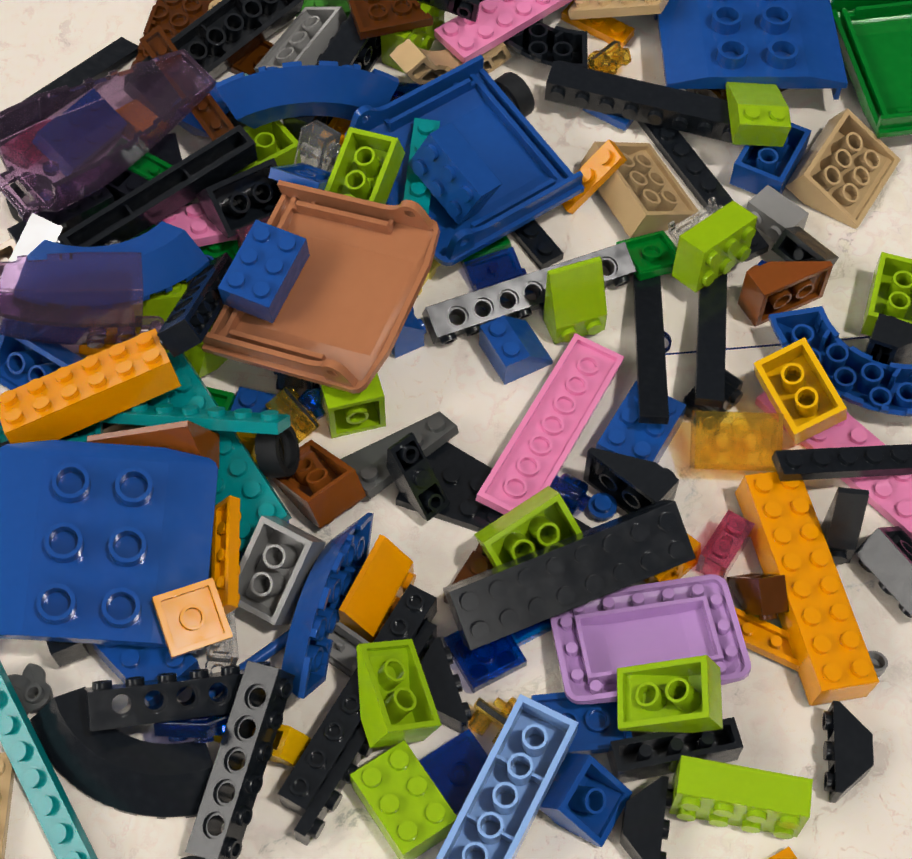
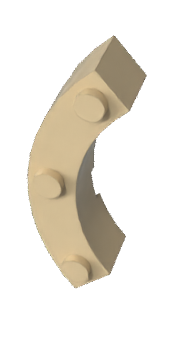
[390,38,512,85]

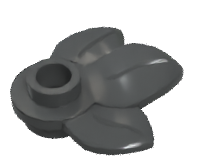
[8,663,53,715]

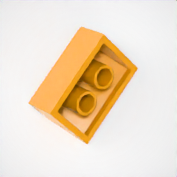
[339,534,416,643]

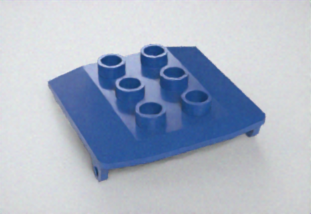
[654,0,848,100]
[345,55,585,266]
[0,440,218,654]

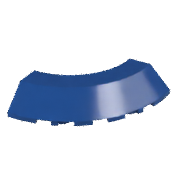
[216,61,399,129]
[14,221,210,309]
[768,306,912,416]
[281,512,374,699]

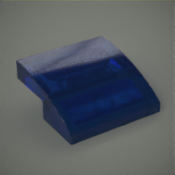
[463,247,534,310]

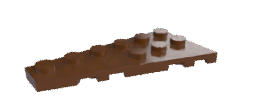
[130,0,214,70]
[347,0,433,40]

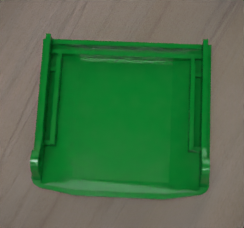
[831,0,912,138]

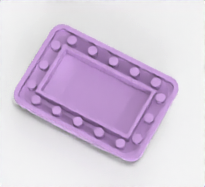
[550,574,751,705]

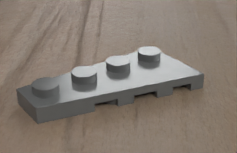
[341,411,459,499]

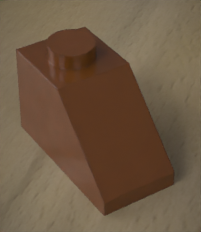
[727,573,789,620]

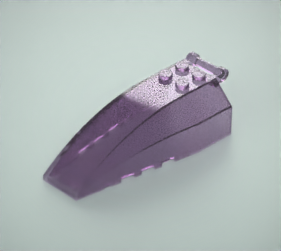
[0,49,216,222]
[0,252,165,348]

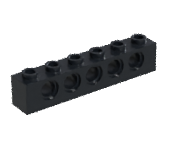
[157,252,233,358]
[84,661,277,731]
[185,661,295,859]

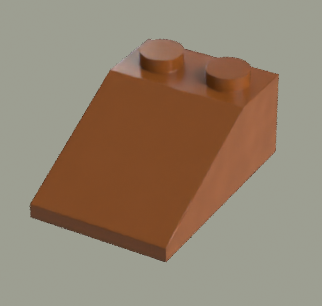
[738,261,833,327]
[272,440,366,528]

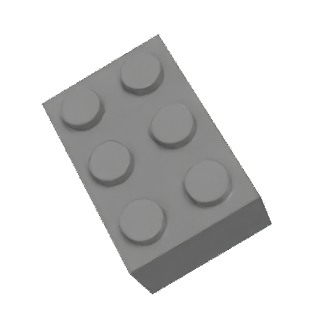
[238,515,326,626]

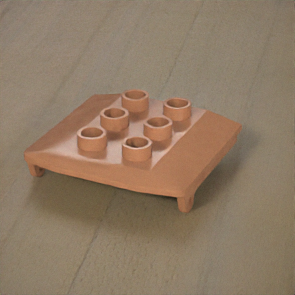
[202,180,440,394]

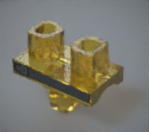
[588,41,631,74]
[265,387,320,443]
[469,697,517,745]

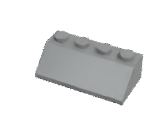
[254,6,347,73]

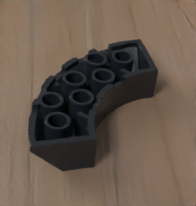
[480,0,588,68]
[30,687,213,819]

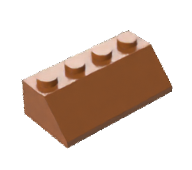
[87,420,220,469]

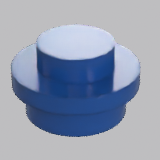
[588,493,617,521]

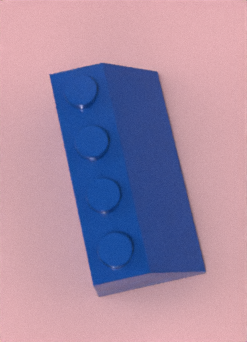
[0,323,83,390]

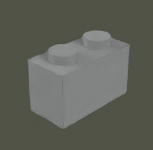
[746,185,809,241]

